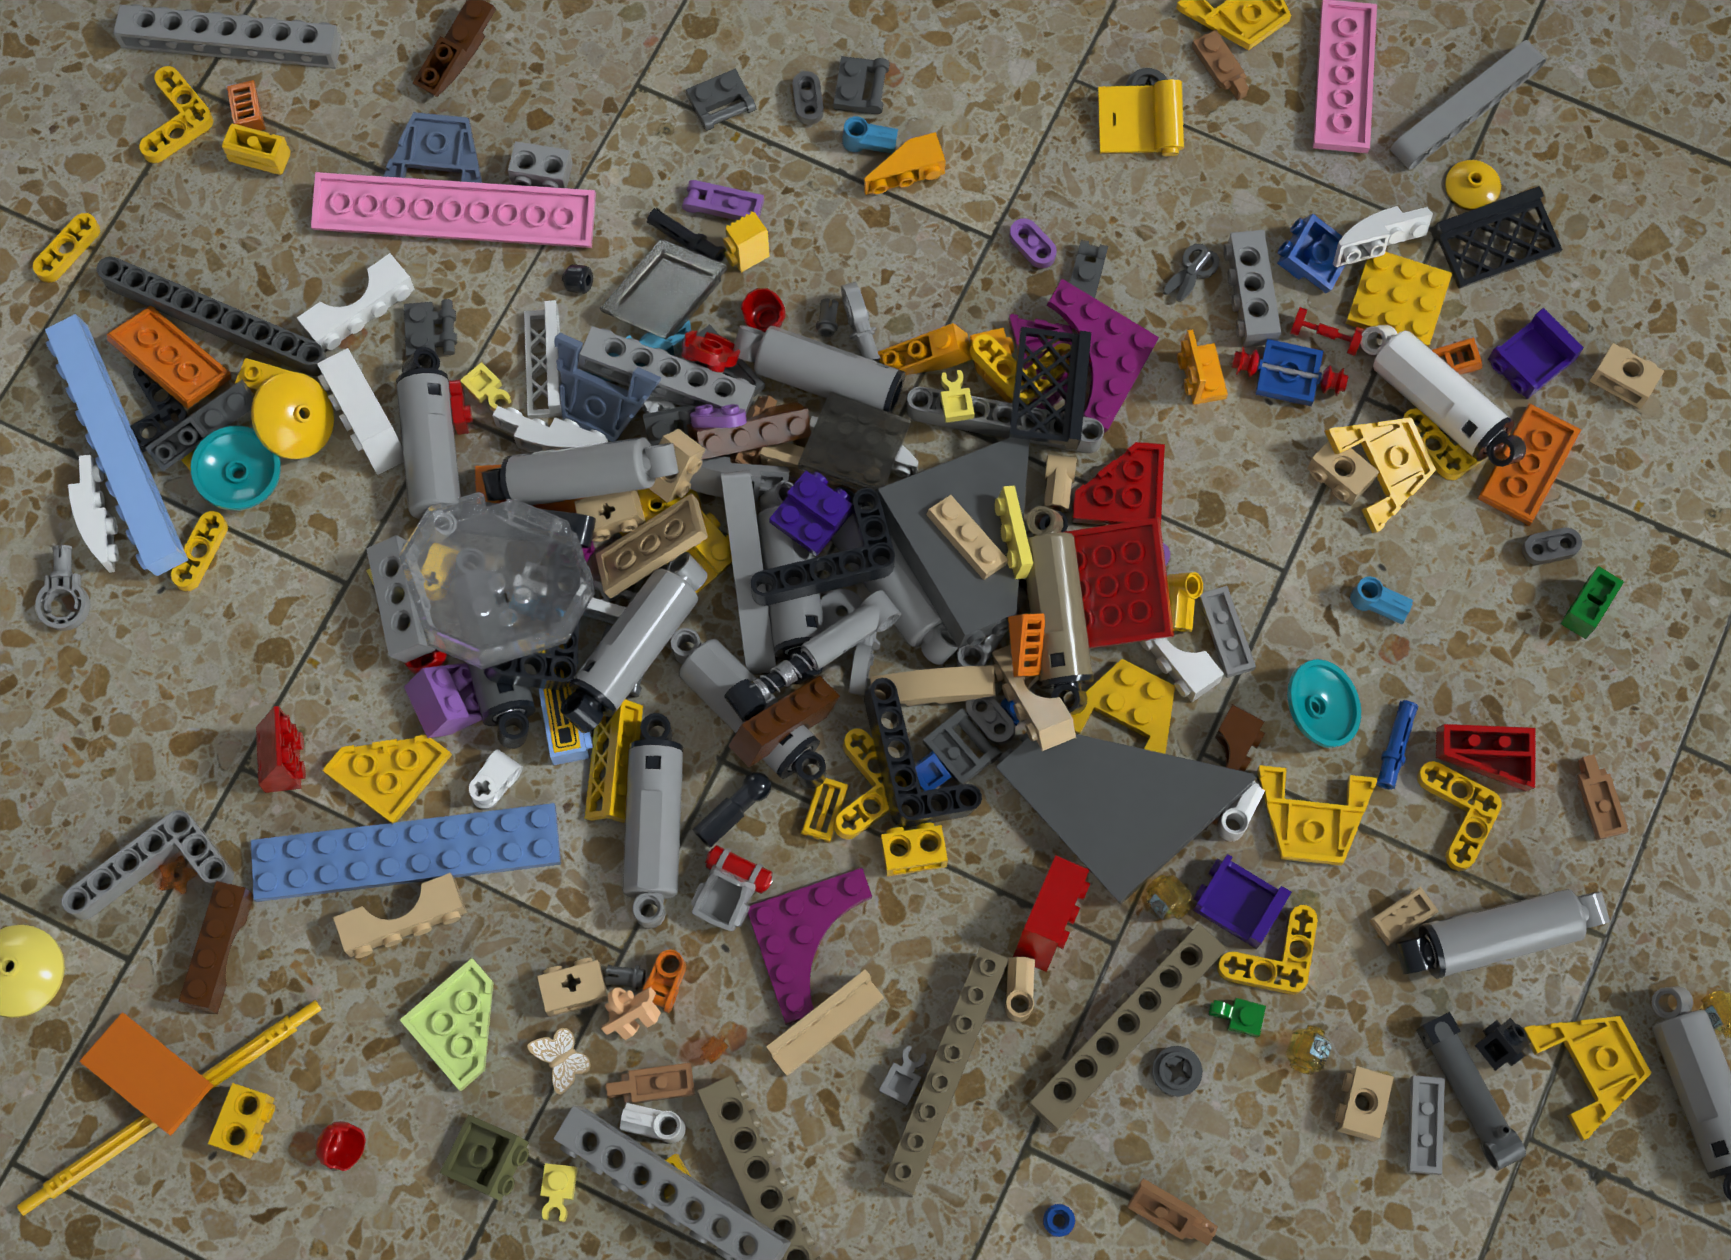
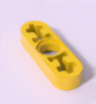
[33,213,100,283]
[171,511,228,591]

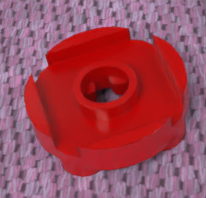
[681,331,740,372]

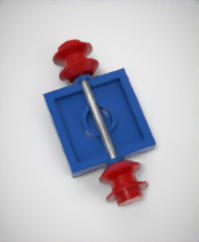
[1232,339,1348,407]

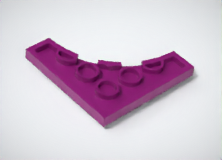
[1047,279,1159,433]
[748,868,872,1025]

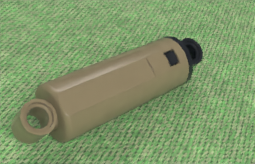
[1026,506,1094,715]

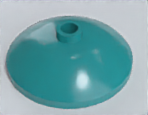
[191,426,281,510]
[1287,659,1361,748]

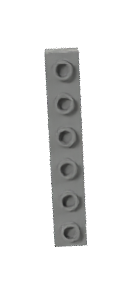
[578,326,756,415]

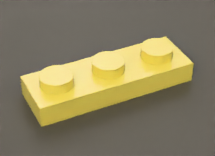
[995,486,1033,579]

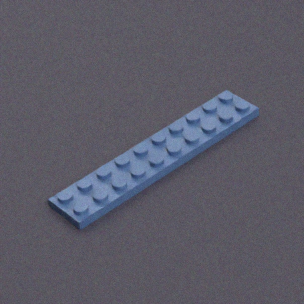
[251,803,561,902]

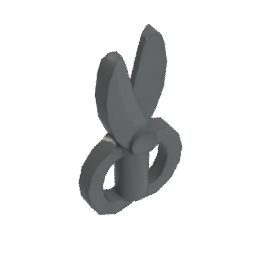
[1163,244,1220,302]

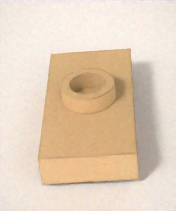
[1369,886,1439,947]

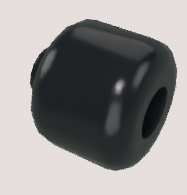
[562,264,593,294]

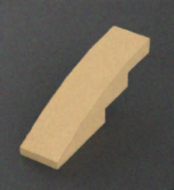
[870,665,996,706]

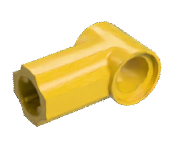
[1167,572,1203,632]

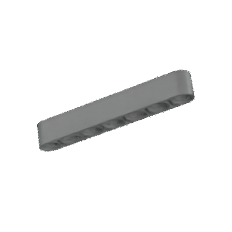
[1390,40,1547,170]
[907,387,1104,453]
[721,470,776,674]

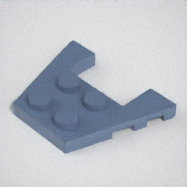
[383,112,482,183]
[554,333,662,442]

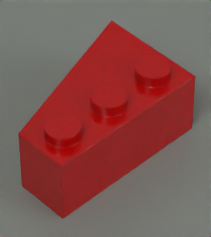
[1436,724,1536,791]
[1013,855,1091,972]

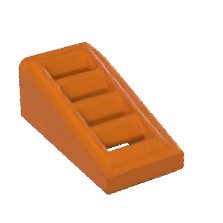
[227,80,266,131]
[1432,337,1482,374]
[1008,613,1045,677]

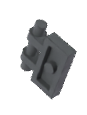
[404,299,457,359]

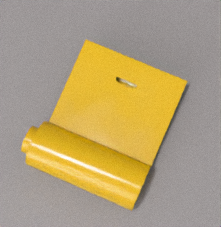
[1098,79,1184,156]

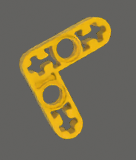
[139,66,213,163]
[970,334,1070,405]
[1402,408,1510,480]
[834,728,906,839]
[1417,761,1502,871]
[1217,905,1318,995]

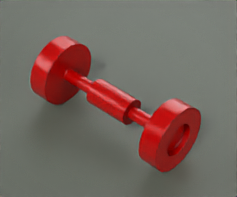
[1290,307,1365,356]

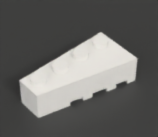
[317,348,404,475]

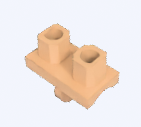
[601,987,661,1040]

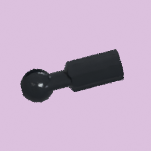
[692,772,771,848]

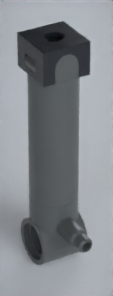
[1416,1012,1526,1171]

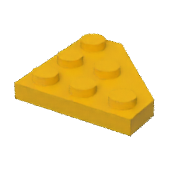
[322,735,452,824]

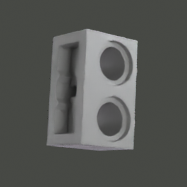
[508,141,573,188]

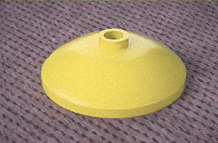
[0,925,65,1018]

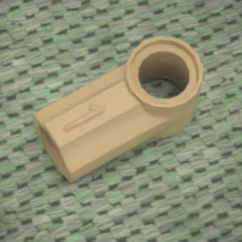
[1044,454,1077,513]
[1004,957,1035,1022]

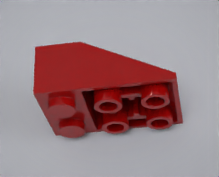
[256,706,306,793]

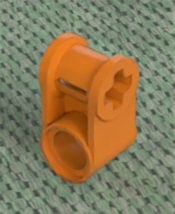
[642,949,686,1013]

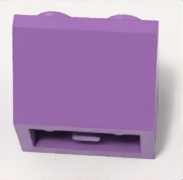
[404,663,482,738]

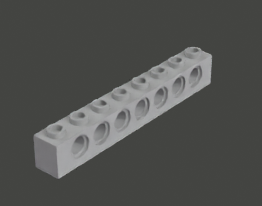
[113,4,342,69]
[553,1105,791,1260]

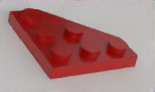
[1072,442,1165,525]

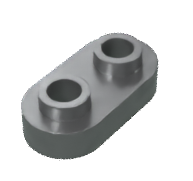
[793,71,824,125]
[1522,527,1582,565]
[966,696,1015,745]

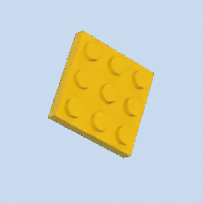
[1345,251,1452,347]

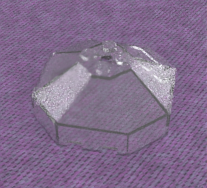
[399,492,595,669]

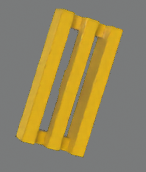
[801,778,848,843]

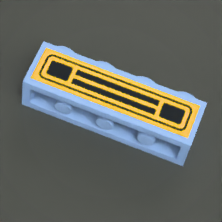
[531,639,593,765]

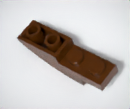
[413,0,496,97]

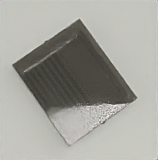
[600,239,727,340]

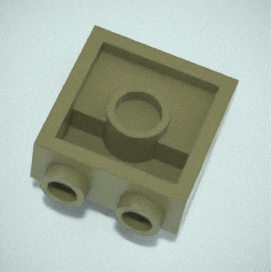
[440,1114,529,1201]

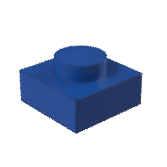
[915,751,951,791]

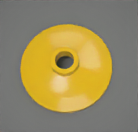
[1445,160,1501,210]

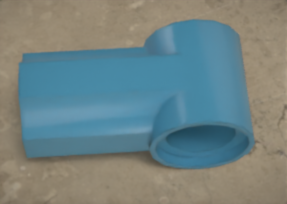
[842,116,898,154]
[1350,576,1413,624]

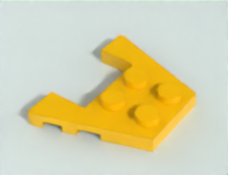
[1176,0,1291,51]
[1324,418,1436,533]
[1070,659,1175,754]
[1257,765,1377,866]
[1523,1016,1652,1142]

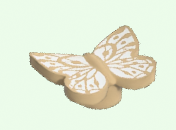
[527,1028,591,1095]

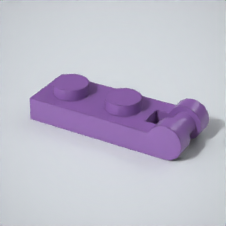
[682,180,764,220]

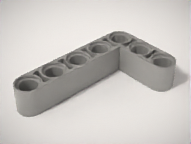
[62,810,234,920]

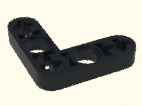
[130,365,189,453]

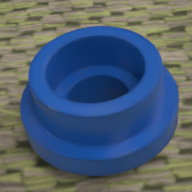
[1043,1204,1075,1237]

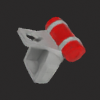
[691,845,773,931]

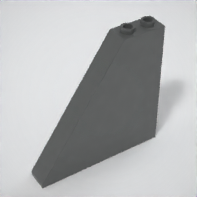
[877,437,1030,648]
[996,732,1257,904]

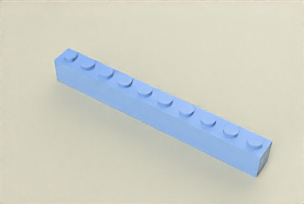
[45,314,188,576]

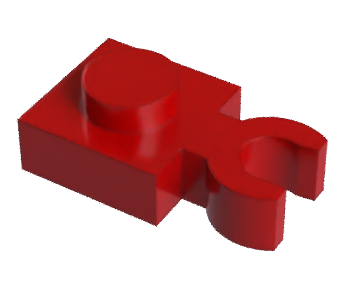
[449,380,473,435]

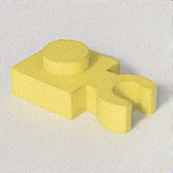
[461,362,511,412]
[940,370,975,423]
[540,1163,578,1222]

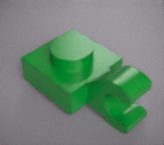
[1208,998,1266,1038]

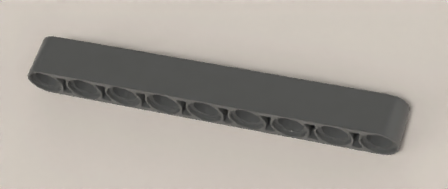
[96,256,327,377]

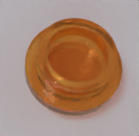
[700,1035,728,1064]

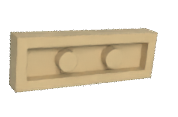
[926,495,1008,580]

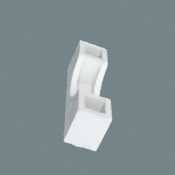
[297,253,415,353]
[1140,638,1224,702]

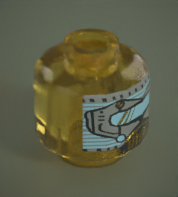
[1146,874,1192,920]
[1699,990,1731,1039]
[1286,1025,1331,1075]

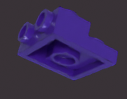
[769,471,853,557]

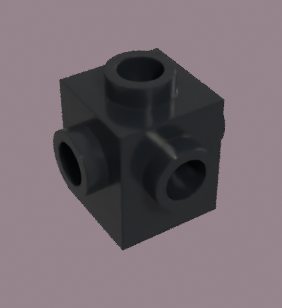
[1475,1018,1531,1071]

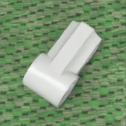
[1217,783,1265,841]
[620,1103,686,1144]

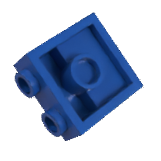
[1277,214,1345,293]

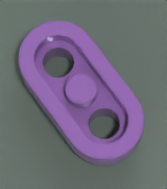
[1009,218,1057,268]
[690,404,747,428]

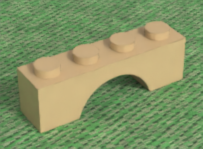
[992,645,1076,751]
[333,873,467,958]

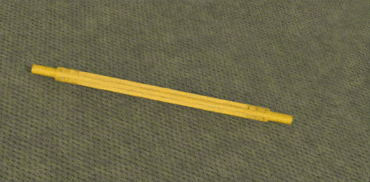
[17,999,322,1216]

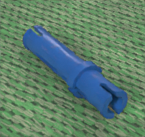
[1376,700,1419,790]

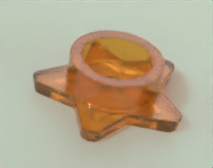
[158,855,198,894]

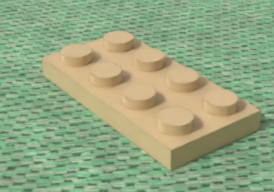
[595,493,708,599]

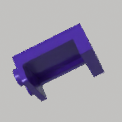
[1488,308,1584,400]
[1193,854,1292,949]

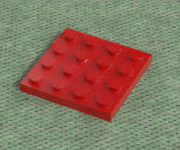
[1066,518,1174,649]

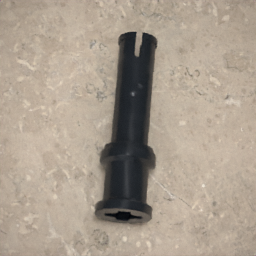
[647,208,726,270]

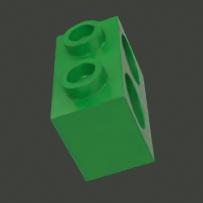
[1560,566,1624,639]

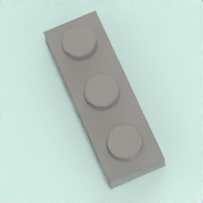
[1198,586,1256,678]
[1408,1075,1445,1175]

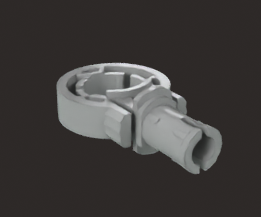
[841,282,880,361]
[35,545,90,631]
[849,632,881,695]

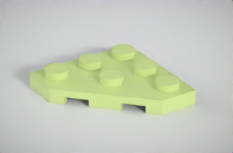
[400,958,494,1091]

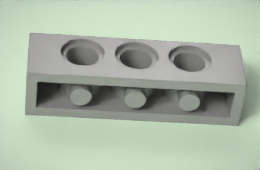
[1224,230,1281,347]
[366,535,435,663]

